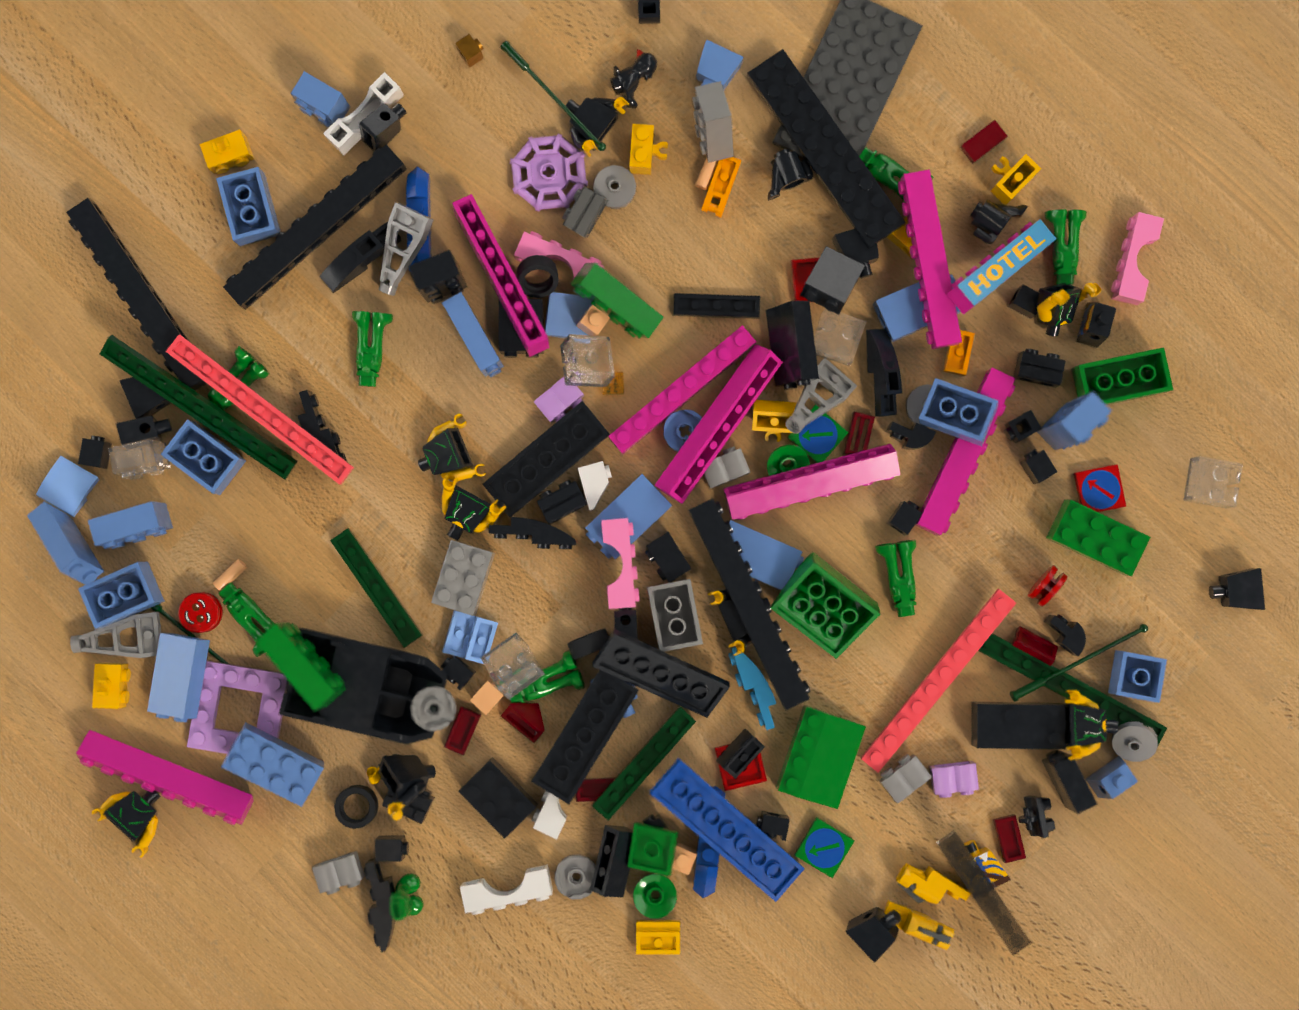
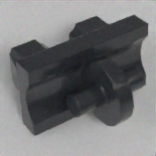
[1018,796,1055,838]

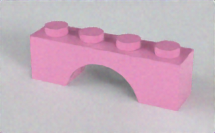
[1111,212,1164,305]
[514,231,604,279]
[601,518,639,609]

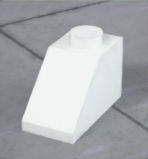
[578,461,612,511]

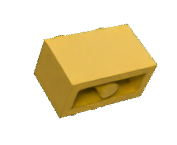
[629,124,668,175]
[199,129,254,174]
[990,154,1041,205]
[752,400,797,442]
[92,663,131,709]

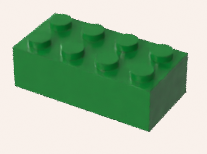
[571,263,664,339]
[1071,347,1174,405]
[1046,499,1151,577]
[256,622,346,711]

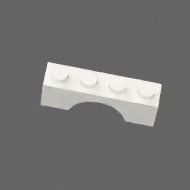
[323,72,404,155]
[532,791,567,839]
[460,864,553,915]

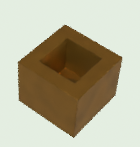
[455,34,484,68]

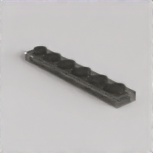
[936,830,1031,956]

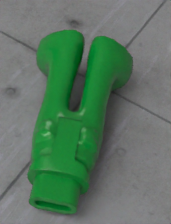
[859,147,933,202]
[1045,209,1087,285]
[352,311,393,387]
[205,346,270,410]
[875,540,917,617]
[219,583,276,657]
[506,650,585,703]
[389,873,424,921]

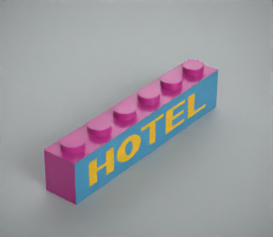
[947,219,1056,315]

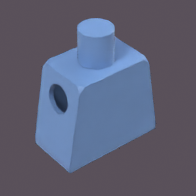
[696,40,743,90]
[1085,756,1138,799]

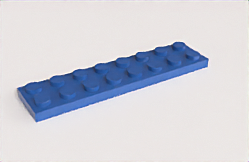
[649,758,805,902]

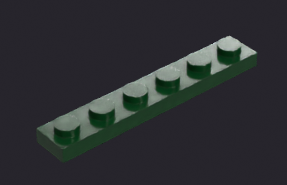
[330,528,423,648]
[592,706,696,821]

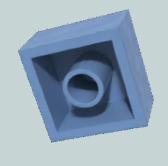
[291,71,350,127]
[1108,650,1167,703]

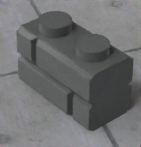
[562,186,609,238]

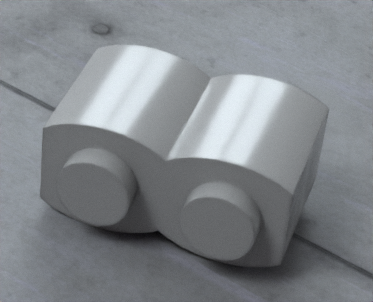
[703,446,750,489]
[879,754,932,804]
[312,851,365,895]

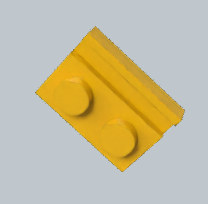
[636,920,680,955]

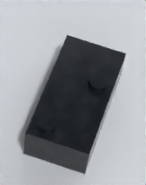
[971,702,1066,750]

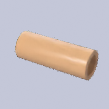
[695,157,719,190]
[213,558,248,591]

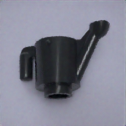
[767,149,813,201]
[970,200,1028,244]

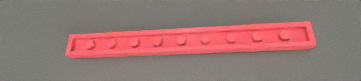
[166,334,354,485]
[861,589,1016,773]

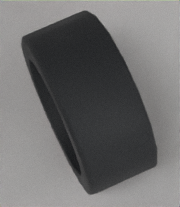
[516,255,559,298]
[567,628,609,659]
[334,785,379,829]

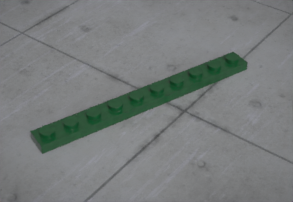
[99,335,298,480]
[978,633,1167,745]

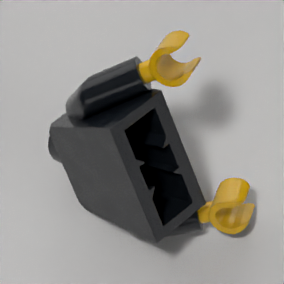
[566,97,629,157]
[708,589,771,656]
[366,754,436,821]

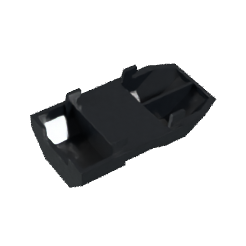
[279,627,447,744]

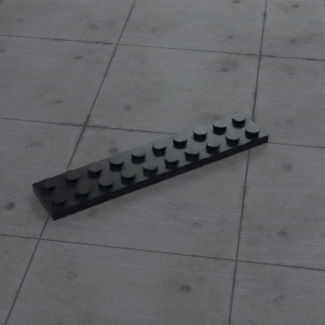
[747,49,906,249]

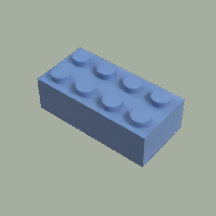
[1037,392,1112,450]
[222,722,324,807]

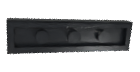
[673,293,760,319]

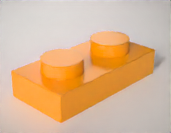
[943,330,975,376]

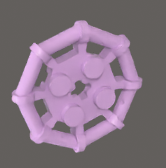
[510,134,588,212]

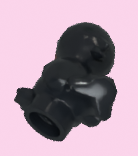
[610,49,657,109]

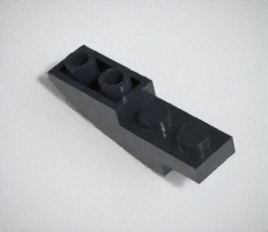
[319,222,401,293]
[866,329,902,417]
[297,390,347,461]
[489,517,577,549]
[364,858,396,952]

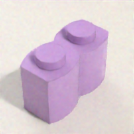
[534,375,584,423]
[929,761,979,798]

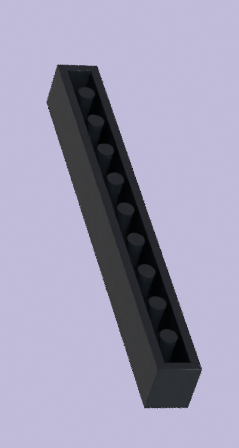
[223,144,407,310]
[66,198,207,391]
[688,498,811,711]

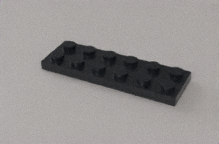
[482,401,610,518]
[593,629,730,718]
[531,670,639,805]

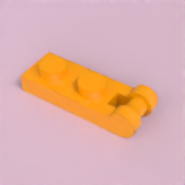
[701,157,742,218]

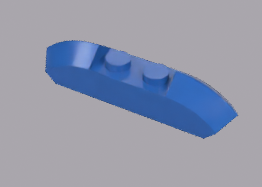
[406,167,431,271]
[693,786,725,898]

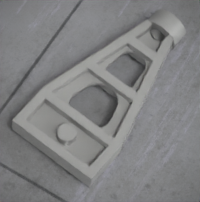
[378,202,434,296]
[785,358,857,434]
[70,612,161,658]

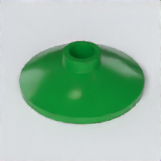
[767,445,810,476]
[633,874,677,919]

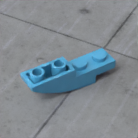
[728,646,777,730]

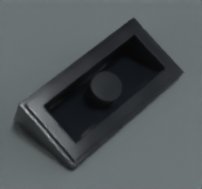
[716,729,765,779]

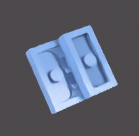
[544,292,592,341]
[36,456,99,517]
[442,610,498,665]

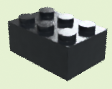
[408,250,467,304]
[458,757,538,839]

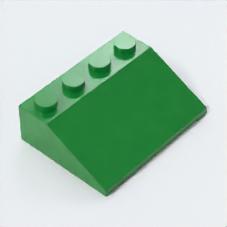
[770,552,881,659]
[776,705,866,809]

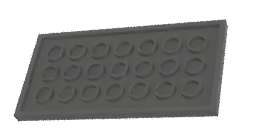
[772,0,923,159]

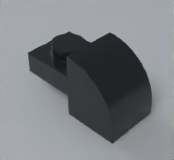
[638,0,660,24]
[886,422,936,450]
[1044,614,1086,657]

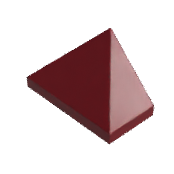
[501,703,545,743]

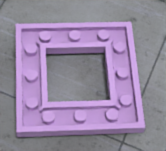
[187,661,289,754]

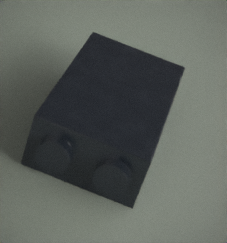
[766,301,819,390]

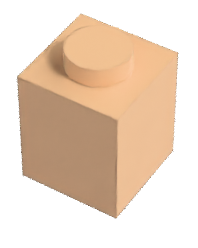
[576,305,610,338]
[470,679,505,715]
[673,842,697,875]

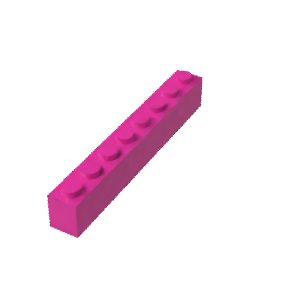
[898,169,962,349]
[452,194,549,357]
[608,325,756,455]
[655,344,783,504]
[915,367,1016,536]
[723,444,901,520]
[76,730,254,825]

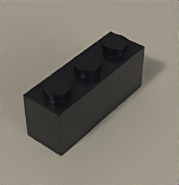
[590,825,633,898]

